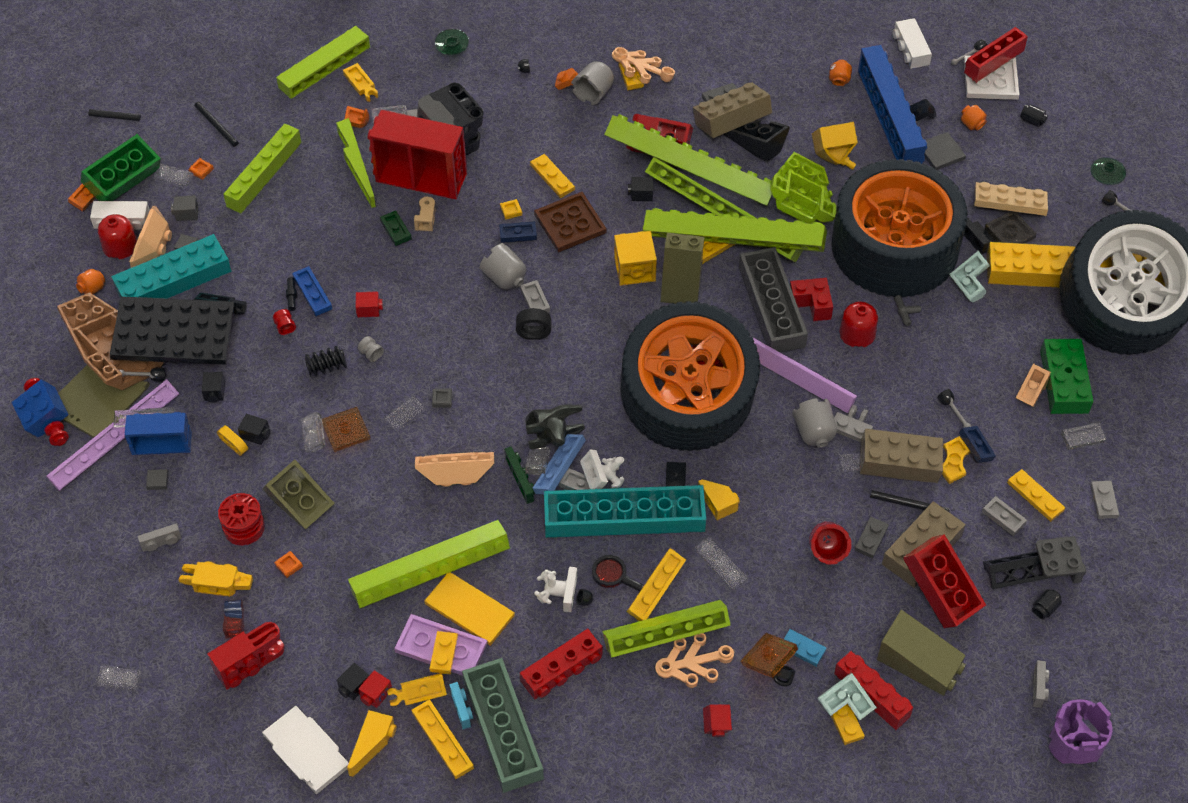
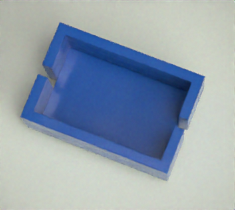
[124,412,192,455]

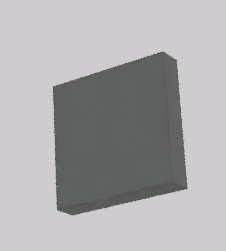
[924,132,966,170]

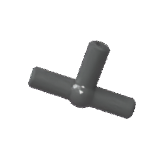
[894,295,921,326]

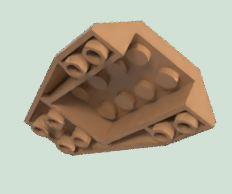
[57,292,164,390]

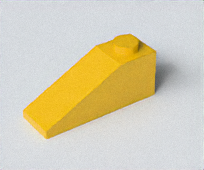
[347,710,396,777]

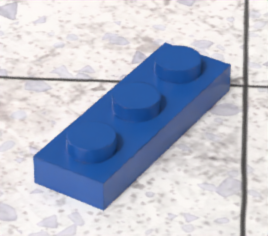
[292,266,332,316]

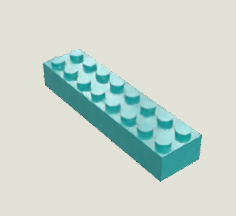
[544,485,706,538]

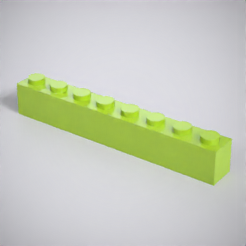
[348,520,510,608]

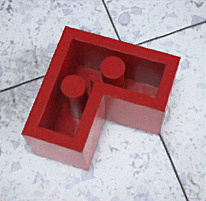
[790,278,833,321]

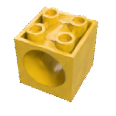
[614,231,657,286]

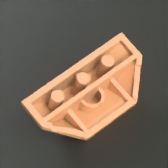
[129,206,172,268]
[415,452,494,487]

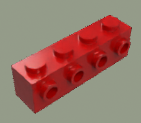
[964,27,1028,83]
[520,629,603,700]
[834,651,913,730]

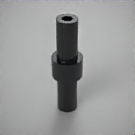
[286,277,297,311]

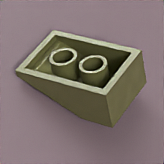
[262,460,335,529]

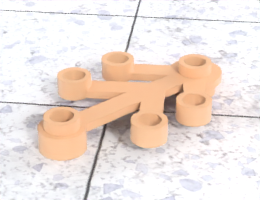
[612,47,675,84]
[655,633,734,688]

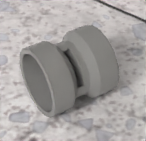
[358,336,384,362]

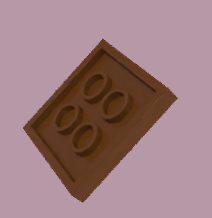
[534,192,607,252]

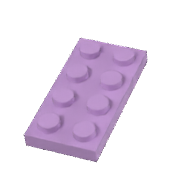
[394,614,488,676]

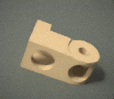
[414,197,436,231]

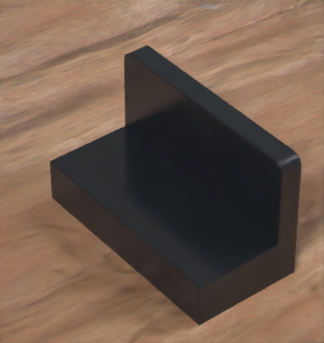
[964,218,996,255]

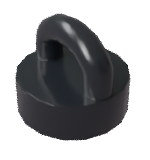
[773,665,796,687]

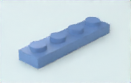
[532,434,586,495]

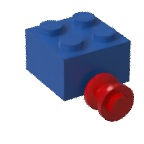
[12,378,69,446]

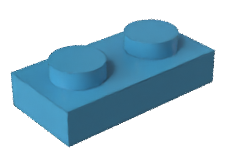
[780,629,827,667]

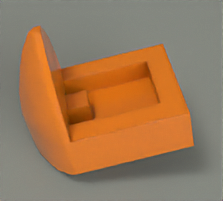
[555,68,578,90]
[344,106,369,128]

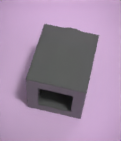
[171,195,198,221]

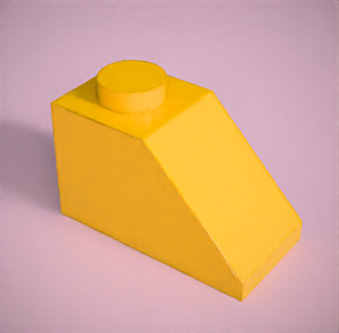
[698,479,740,520]

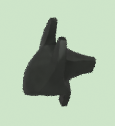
[525,404,585,450]

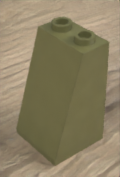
[661,233,704,304]
[877,610,966,696]

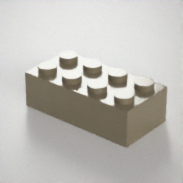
[693,83,772,138]
[860,428,943,483]
[882,501,966,588]

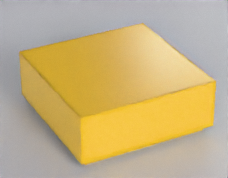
[500,199,522,220]

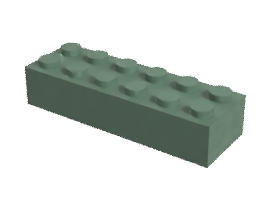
[462,658,544,793]

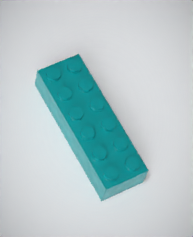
[111,234,232,299]

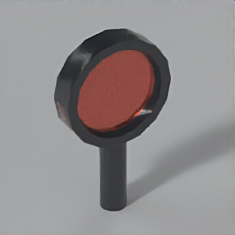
[592,555,644,592]

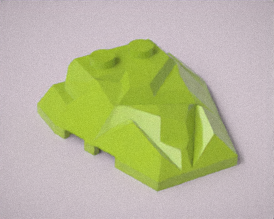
[771,152,836,224]

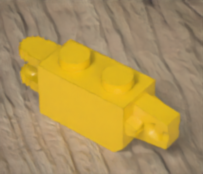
[179,561,253,597]

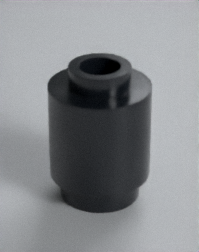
[1020,104,1048,127]
[1032,589,1062,620]

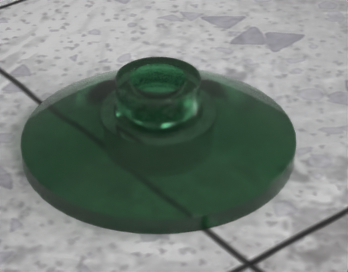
[435,29,469,55]
[1090,157,1126,185]

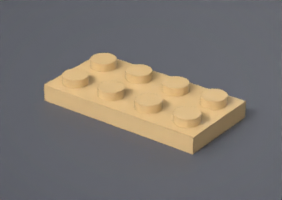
[974,182,1048,216]

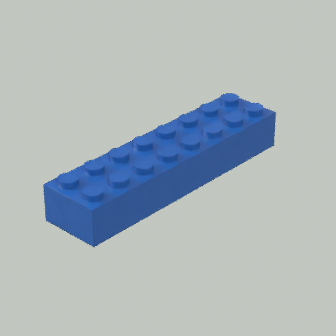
[858,45,927,164]

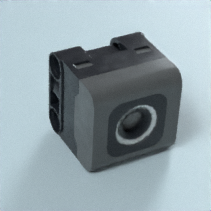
[417,82,484,156]

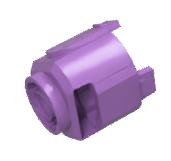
[1049,699,1112,764]

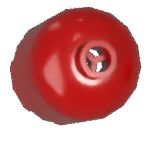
[98,214,137,259]
[839,301,878,347]
[809,522,851,564]

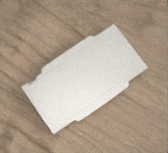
[262,706,349,794]

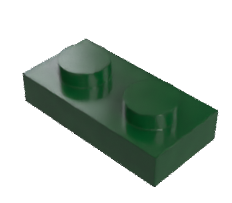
[380,210,412,246]

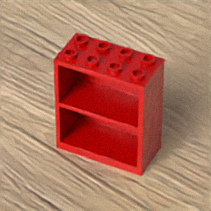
[368,110,467,200]

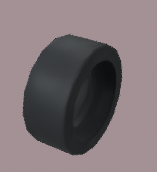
[516,308,552,340]

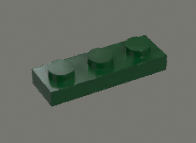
[504,446,535,504]

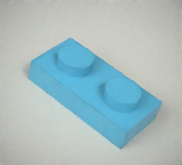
[449,682,473,729]

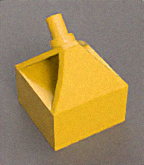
[812,122,858,170]

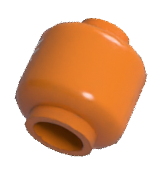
[829,60,852,86]
[961,105,987,131]
[76,269,105,294]

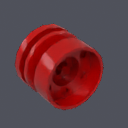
[218,493,265,546]

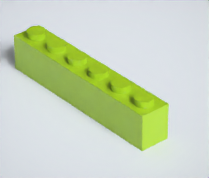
[276,26,370,99]
[223,123,301,213]
[602,600,731,657]

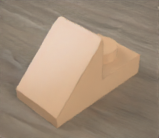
[1016,364,1051,407]

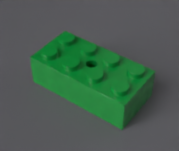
[81,134,161,201]
[1040,339,1093,414]

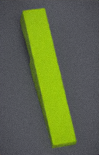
[336,118,376,208]

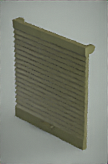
[58,365,150,438]

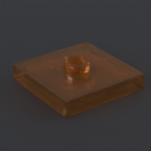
[321,407,371,452]
[741,633,798,678]

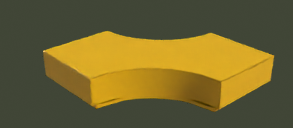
[942,436,970,484]

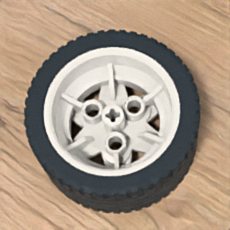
[1059,210,1188,355]

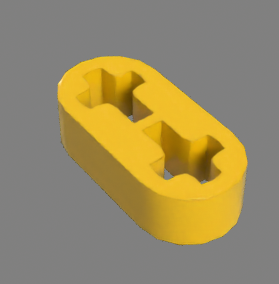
[217,425,248,456]

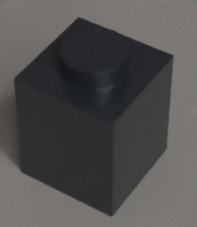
[628,177,653,201]
[202,372,225,403]
[238,413,271,445]
[337,663,370,701]

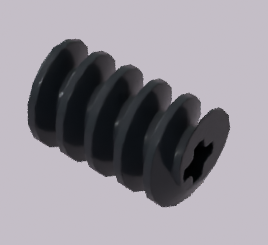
[305,346,347,376]

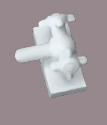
[580,450,624,489]
[534,567,577,612]

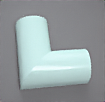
[949,251,990,302]
[817,673,877,720]

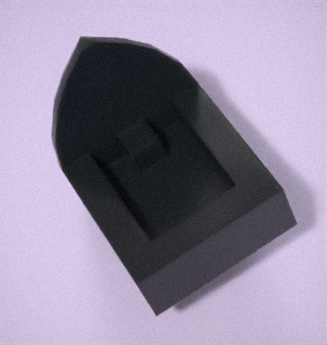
[910,99,936,122]

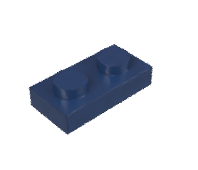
[499,221,537,243]
[959,426,996,463]

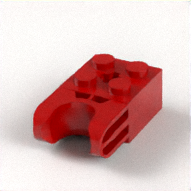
[626,114,693,154]
[207,622,285,690]

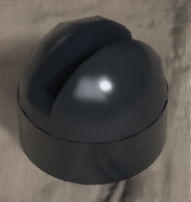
[518,59,530,73]
[576,589,593,606]

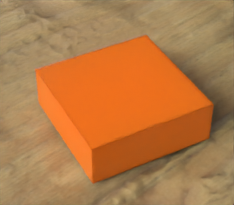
[188,158,214,180]
[274,551,303,578]

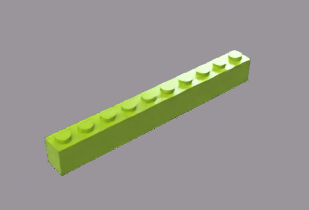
[604,114,773,207]
[645,157,803,263]
[643,208,827,252]

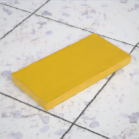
[424,572,515,646]

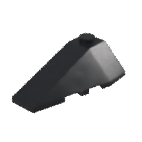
[724,120,790,161]

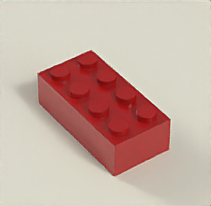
[903,534,986,628]

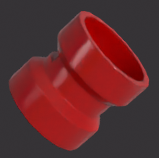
[273,309,296,335]

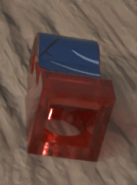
[223,599,244,639]

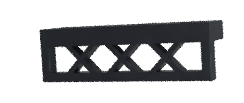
[983,551,1053,589]

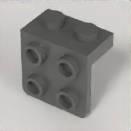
[1036,536,1086,583]

